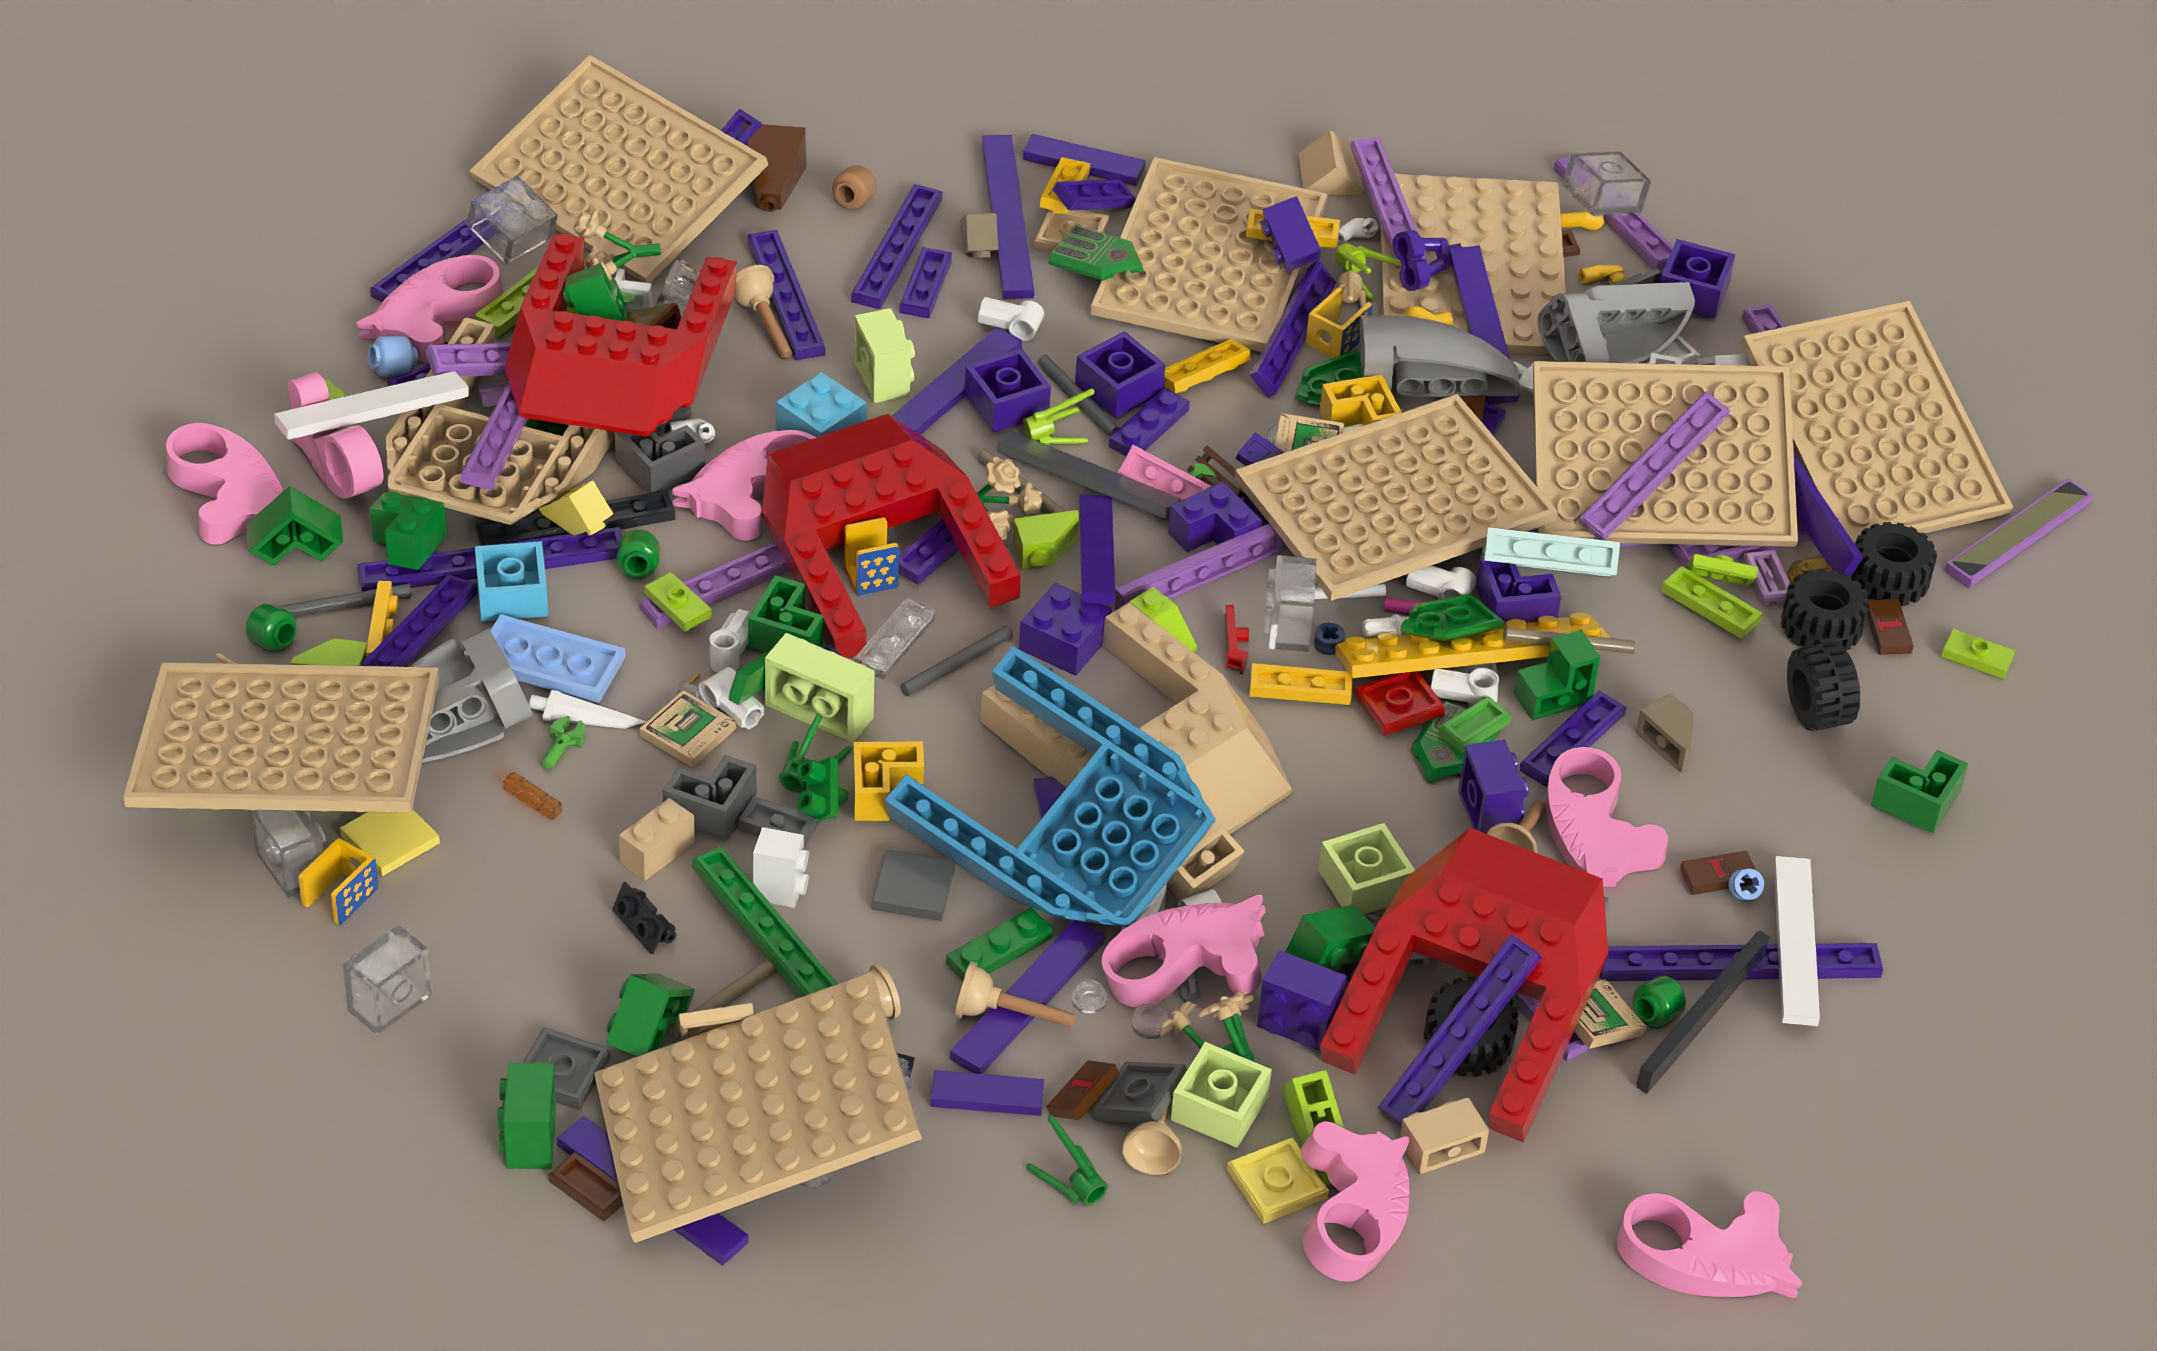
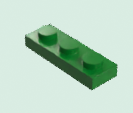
[946,907,1053,981]

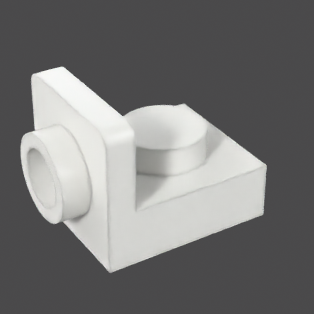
[615,269,652,312]

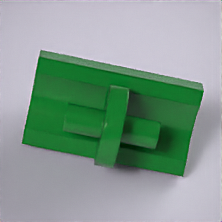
[797,757,848,825]

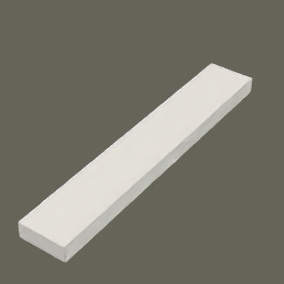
[274,371,469,440]
[1774,856,1820,1026]

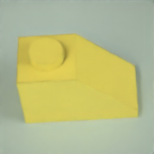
[539,480,613,536]

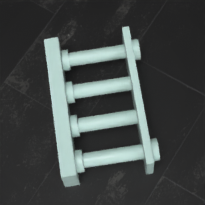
[1482,527,1620,577]

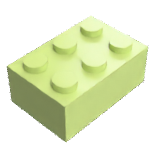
[765,633,875,743]

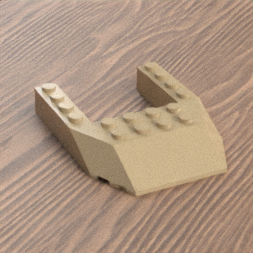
[386,317,615,525]
[980,603,1292,841]

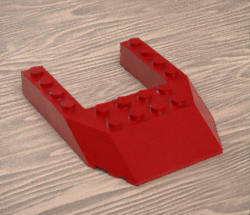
[505,233,737,437]
[762,414,1020,659]
[1320,828,1608,1143]

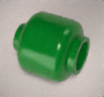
[616,530,661,579]
[246,604,297,651]
[1632,976,1686,1027]

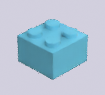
[776,372,867,438]
[475,541,548,622]

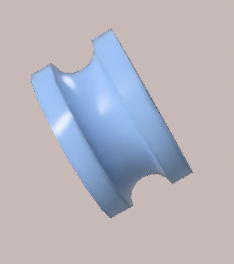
[1728,869,1764,900]

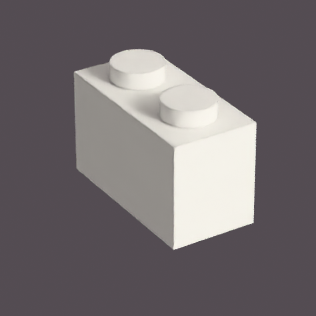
[753,827,809,908]

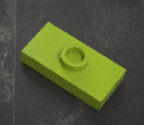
[1687,554,1758,587]
[644,572,712,632]
[1941,628,2016,679]

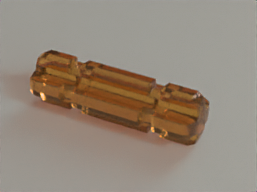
[503,772,562,820]

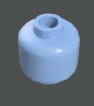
[368,336,418,377]

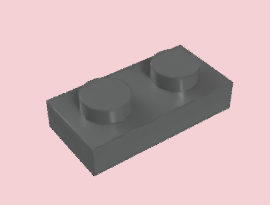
[738,797,817,847]

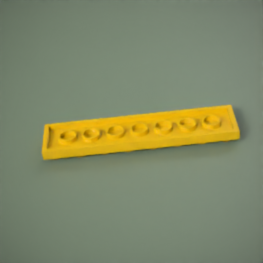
[1335,612,1611,678]

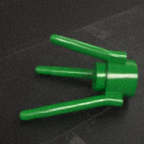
[779,714,853,792]
[1026,1115,1108,1205]

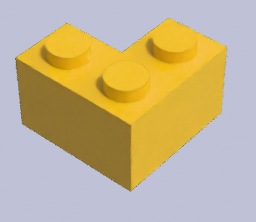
[1319,375,1402,427]
[853,741,924,821]

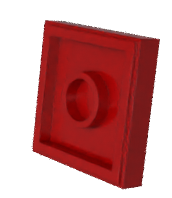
[1354,671,1445,736]

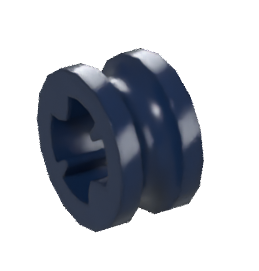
[1314,622,1345,655]

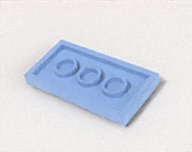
[491,614,625,703]

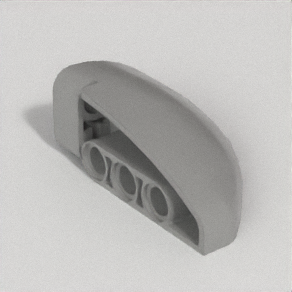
[1537,282,1695,364]
[1359,315,1519,397]
[410,628,533,763]

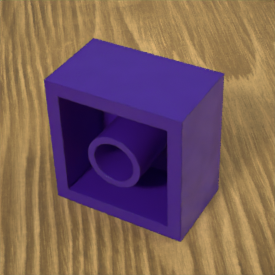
[1660,239,1736,319]
[1075,331,1166,418]
[964,348,1051,433]
[1019,582,1112,676]
[1458,739,1529,834]
[1257,950,1346,1051]

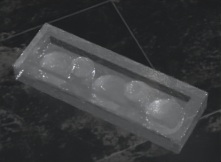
[855,598,935,680]

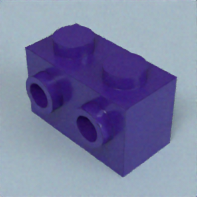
[1260,196,1321,273]

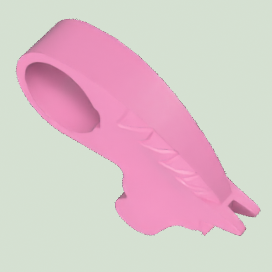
[356,255,503,363]
[287,372,383,499]
[166,423,283,545]
[672,430,816,541]
[1545,747,1668,887]
[1102,895,1266,1007]
[1301,1122,1410,1282]
[1617,1191,1802,1298]

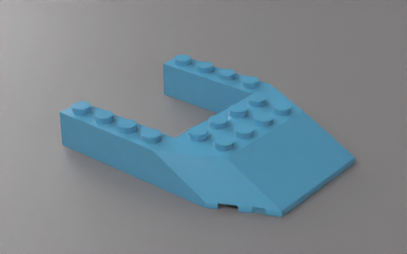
[885,646,1216,928]

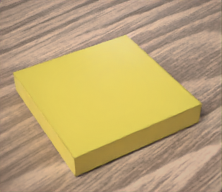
[340,809,440,876]
[1227,1137,1329,1224]

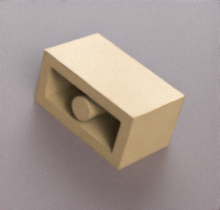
[619,798,695,881]
[1166,826,1245,900]
[1400,1097,1489,1175]

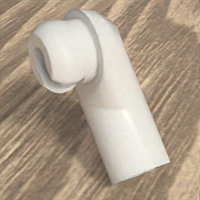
[1337,218,1379,245]
[669,418,715,443]

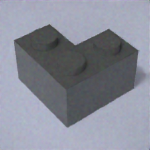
[615,425,705,493]
[663,755,757,841]

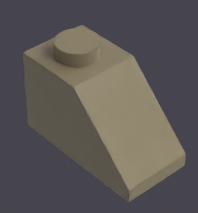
[960,213,998,259]
[1636,693,1693,773]

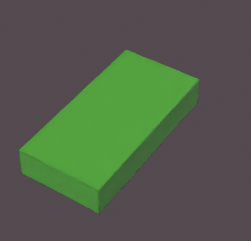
[1439,696,1512,753]

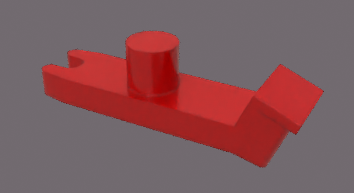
[1224,605,1249,675]

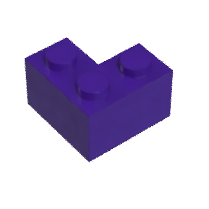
[1168,482,1261,552]
[1476,557,1561,625]

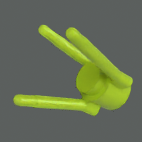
[1334,243,1402,300]
[1023,389,1095,445]

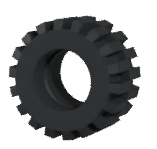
[1851,522,1937,606]
[1781,569,1869,651]
[1787,641,1860,731]
[1424,977,1518,1077]

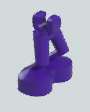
[1392,230,1462,291]

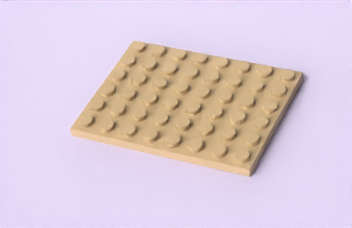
[469,55,768,283]
[1090,157,1328,352]
[1380,173,1566,356]
[1740,301,2014,544]
[1533,361,1798,547]
[1234,394,1558,601]
[123,663,439,813]
[594,972,922,1243]

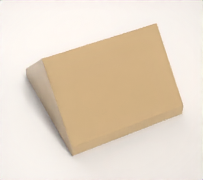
[1298,130,1363,195]

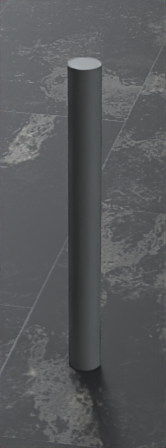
[1038,355,1119,436]
[278,583,412,617]
[900,625,1013,696]

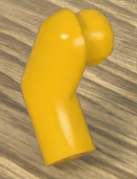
[1560,209,1604,231]
[1579,264,1626,285]
[1405,306,1453,326]

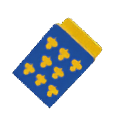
[1306,287,1373,358]
[844,517,899,596]
[298,838,378,926]

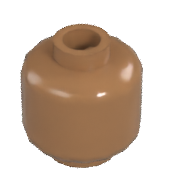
[832,165,876,209]

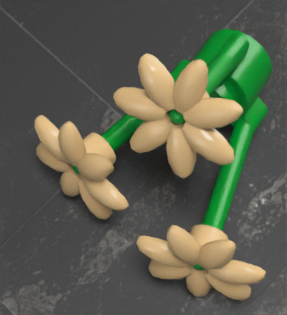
[1160,991,1255,1062]

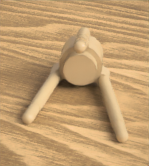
[1332,271,1367,308]

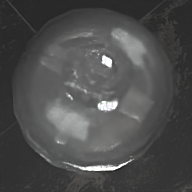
[656,258,700,318]

